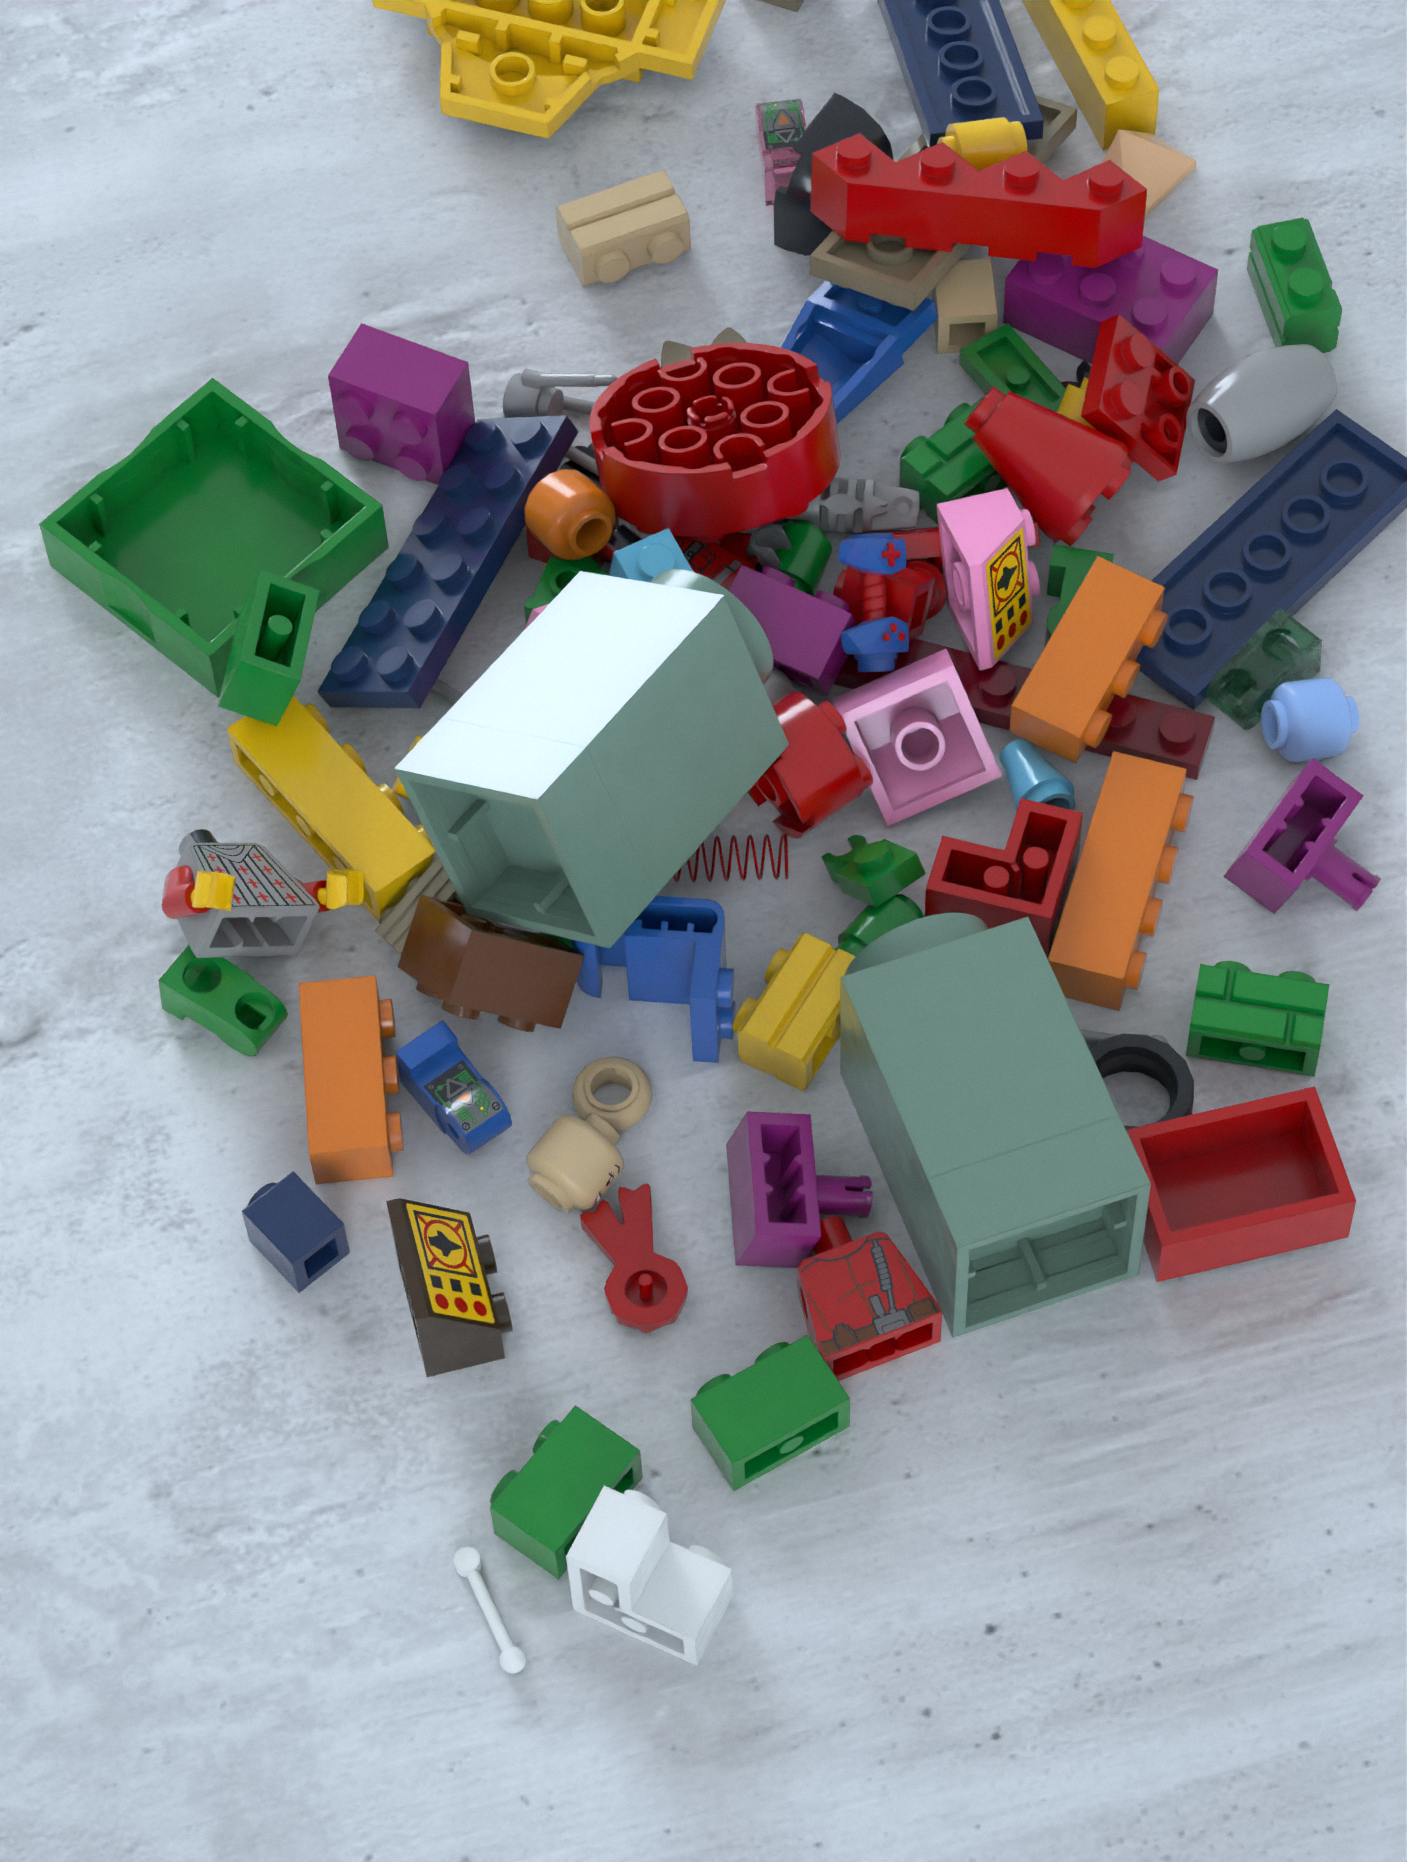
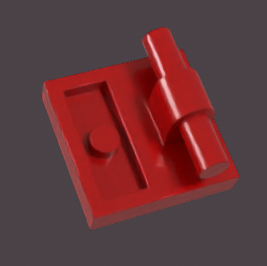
[1081,314,1195,482]

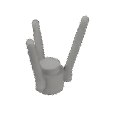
[503,369,617,475]

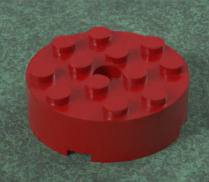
[589,343,841,543]

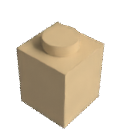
[931,258,998,354]

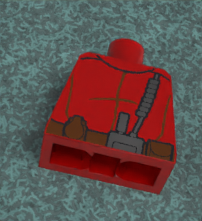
[797,1216,942,1381]

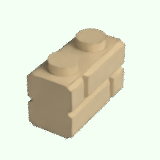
[556,170,691,287]

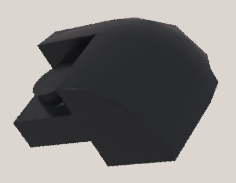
[774,93,894,256]

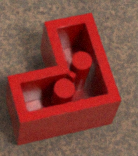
[925,798,1083,958]

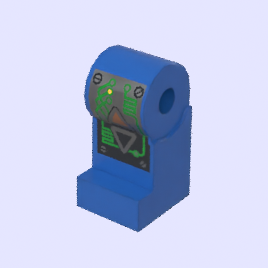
[395,1020,512,1155]

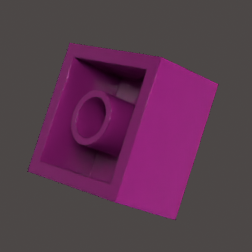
[328,323,475,485]

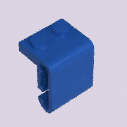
[571,896,736,1063]

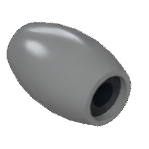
[1186,344,1337,463]

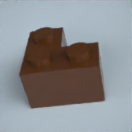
[398,895,584,1032]

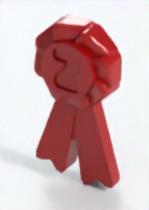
[580,1183,688,1333]

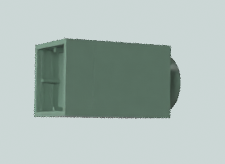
[394,569,789,948]
[840,913,1151,1338]

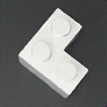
[566,1486,734,1666]

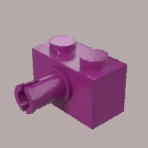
[1223,758,1381,914]
[726,1111,873,1268]

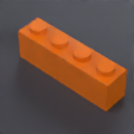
[1048,751,1194,1011]

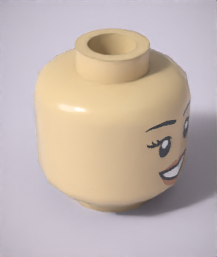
[526,1113,624,1213]

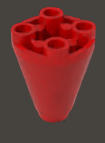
[963,386,1134,547]

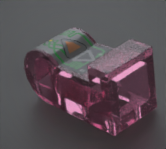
[755,99,806,206]

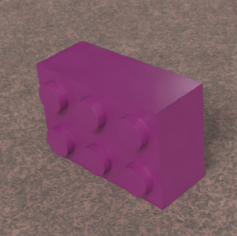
[1003,236,1218,365]

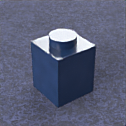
[242,1171,350,1293]

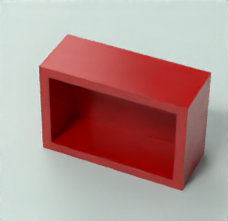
[1126,1086,1356,1282]

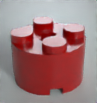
[748,692,873,839]

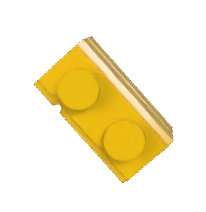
[733,933,856,1091]

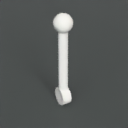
[453,1547,527,1674]

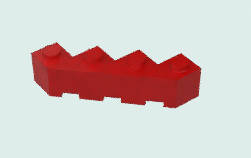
[810,133,1148,268]

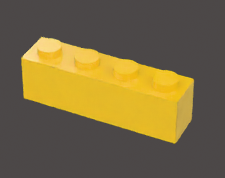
[1022,0,1159,151]
[227,695,436,922]

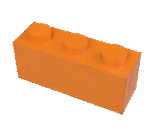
[1009,556,1168,764]
[298,975,404,1184]

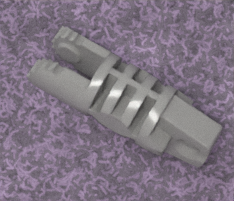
[781,477,920,534]

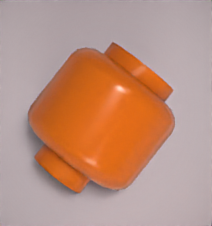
[524,469,615,560]

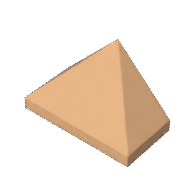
[1102,129,1196,218]

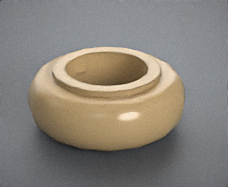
[572,1056,653,1131]

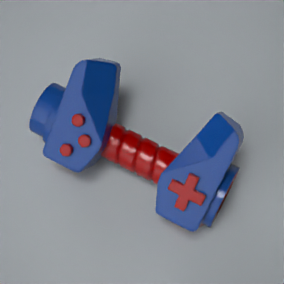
[838,533,909,672]

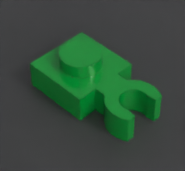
[821,835,926,908]

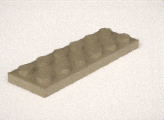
[810,95,1077,311]

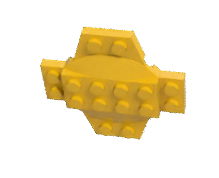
[373,0,726,139]

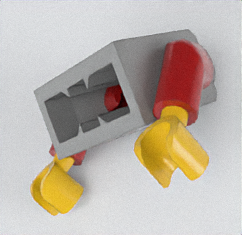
[161,829,365,958]

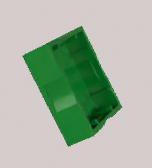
[39,378,389,698]

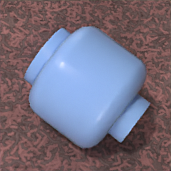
[1261,677,1359,763]

